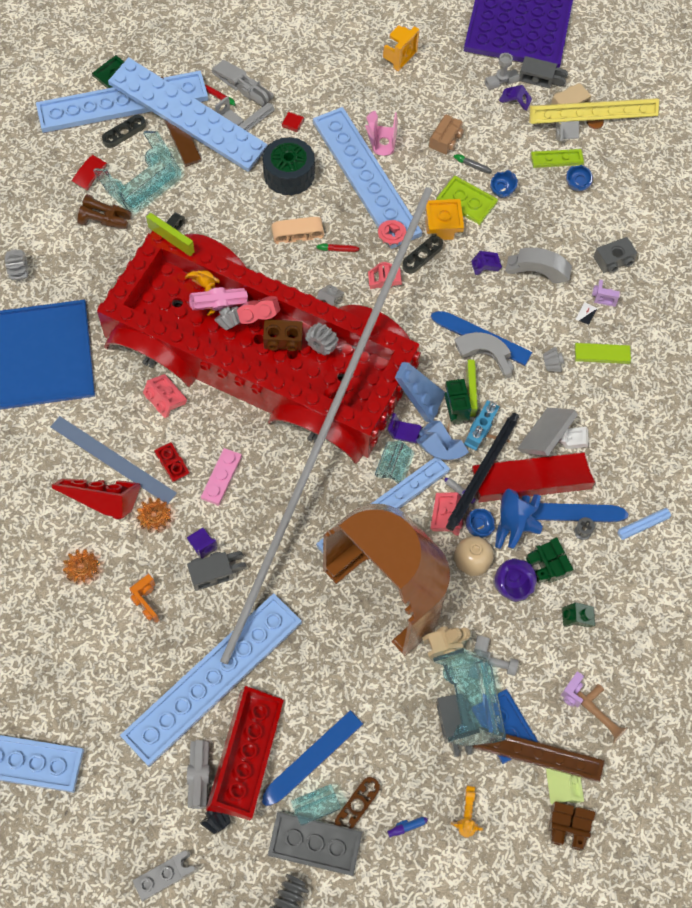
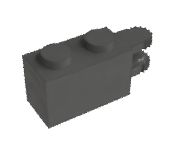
[519,56,568,89]
[187,551,247,591]
[436,694,473,757]

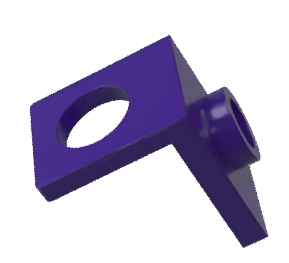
[499,85,532,111]
[388,413,422,444]
[187,528,218,559]

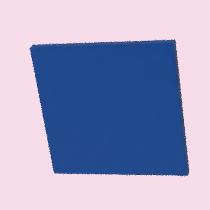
[0,299,95,410]

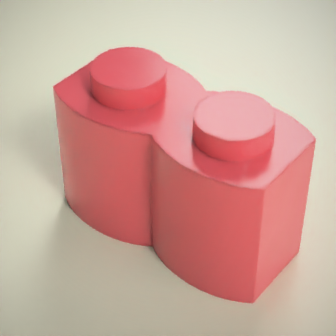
[237,296,280,324]

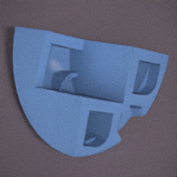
[416,420,469,460]

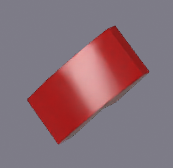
[72,154,107,191]
[154,442,190,483]

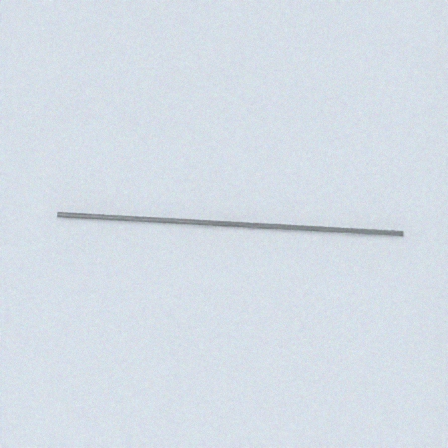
[220,187,433,665]

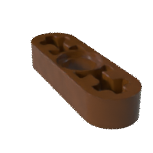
[335,777,380,828]

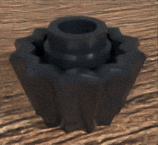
[200,811,231,834]

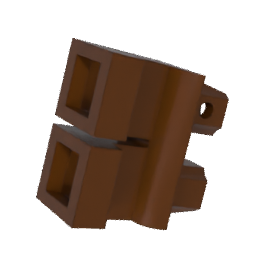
[548,802,595,851]

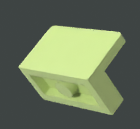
[546,768,584,804]

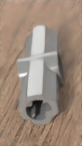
[187,740,210,809]

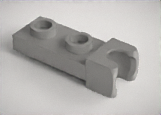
[132,850,198,901]

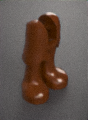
[77,194,132,229]

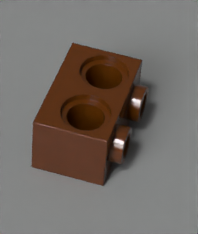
[263,319,303,351]

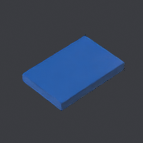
[470,689,539,764]

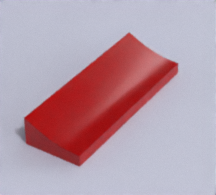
[472,452,595,503]
[206,686,284,821]

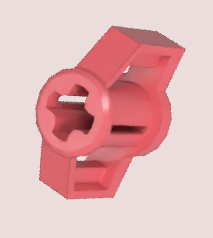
[368,262,402,289]

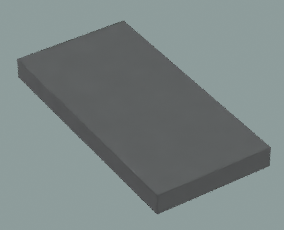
[268,811,363,876]

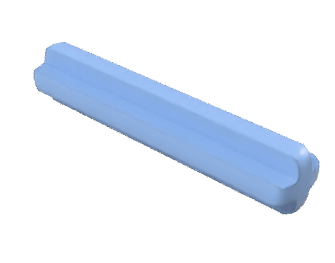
[617,508,671,540]

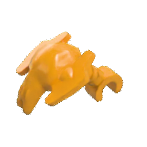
[185,270,219,316]
[450,786,484,838]

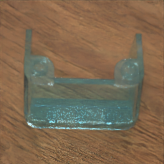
[93,131,181,212]
[433,648,506,746]

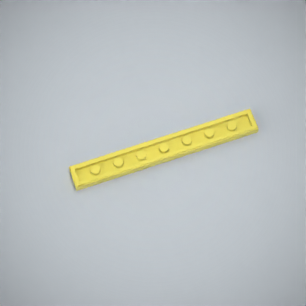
[529,98,659,124]

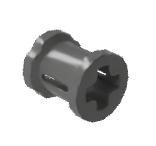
[574,517,595,540]

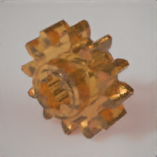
[136,498,172,533]
[63,549,99,585]

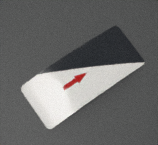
[576,302,598,325]

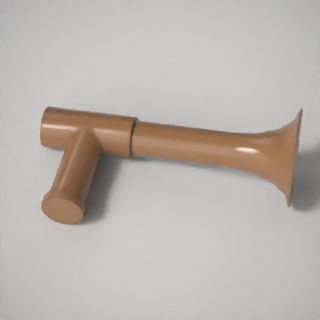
[577,684,628,743]

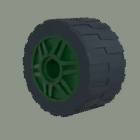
[263,137,315,196]

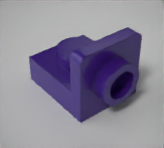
[471,251,502,275]

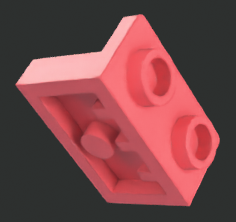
[143,374,187,418]
[430,492,463,535]

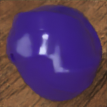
[493,558,537,602]

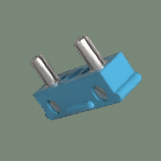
[464,400,500,451]

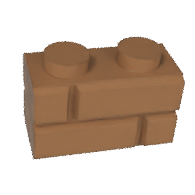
[429,114,464,155]

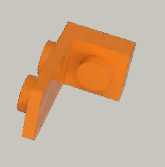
[129,573,159,623]

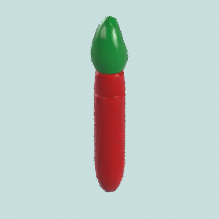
[205,85,236,106]
[316,243,360,252]

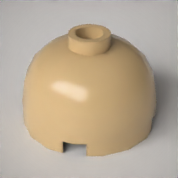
[454,536,493,576]

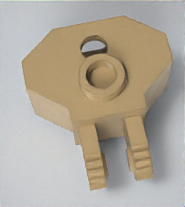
[422,626,471,659]

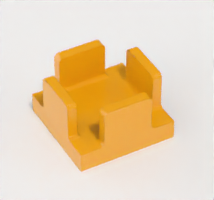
[383,25,420,71]
[425,199,464,240]

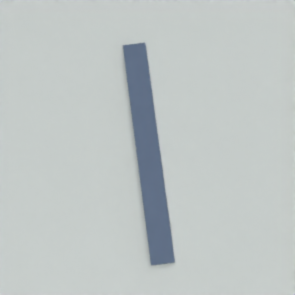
[50,416,177,505]

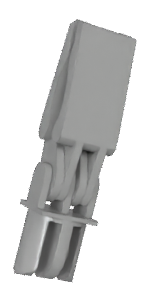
[212,59,274,107]

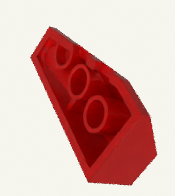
[52,479,141,519]

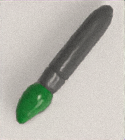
[453,154,492,173]

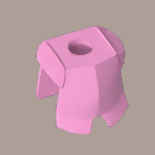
[365,111,398,156]

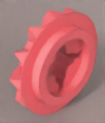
[378,220,406,246]

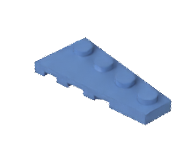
[395,362,445,423]

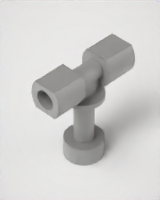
[484,53,520,90]
[468,636,519,680]

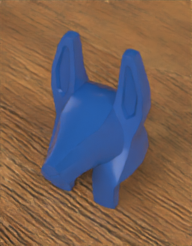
[495,489,543,549]

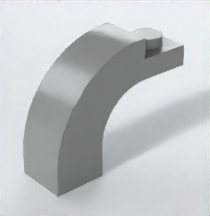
[505,248,572,283]
[454,332,514,379]

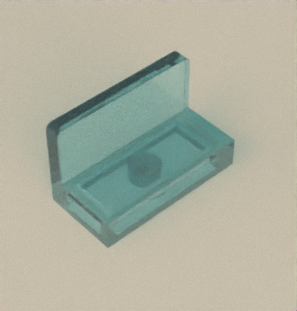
[375,440,414,484]
[291,784,341,826]

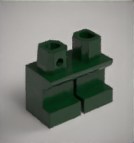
[444,379,472,425]
[526,537,574,583]

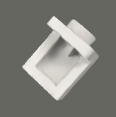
[559,427,588,449]

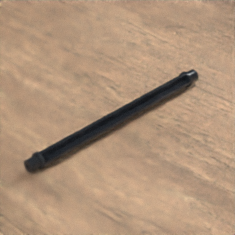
[446,413,519,531]

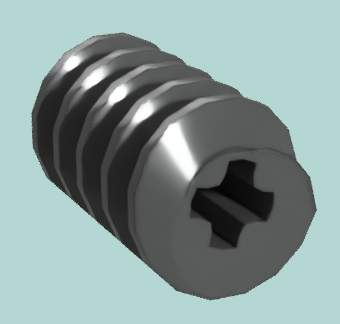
[269,874,309,908]

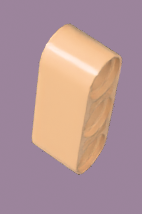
[271,217,324,244]

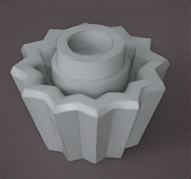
[215,306,240,330]
[543,347,564,372]

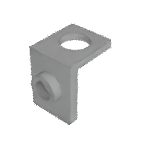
[215,97,244,125]
[556,121,579,141]
[316,285,344,306]

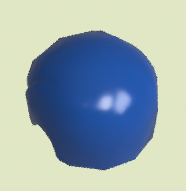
[566,165,593,192]
[490,170,518,198]
[466,509,495,538]

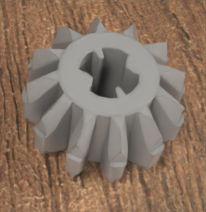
[5,249,29,281]
[305,323,339,355]

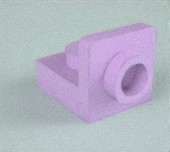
[592,280,620,307]
[561,671,584,708]

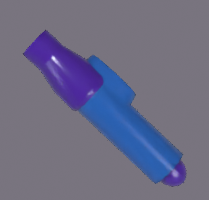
[387,816,428,838]

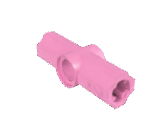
[189,287,248,311]

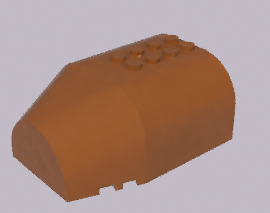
[323,504,450,656]

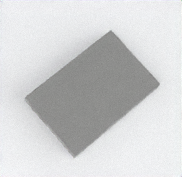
[517,407,578,456]

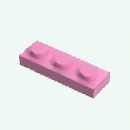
[201,448,242,506]

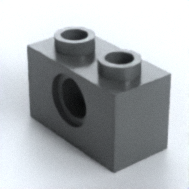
[593,237,638,273]

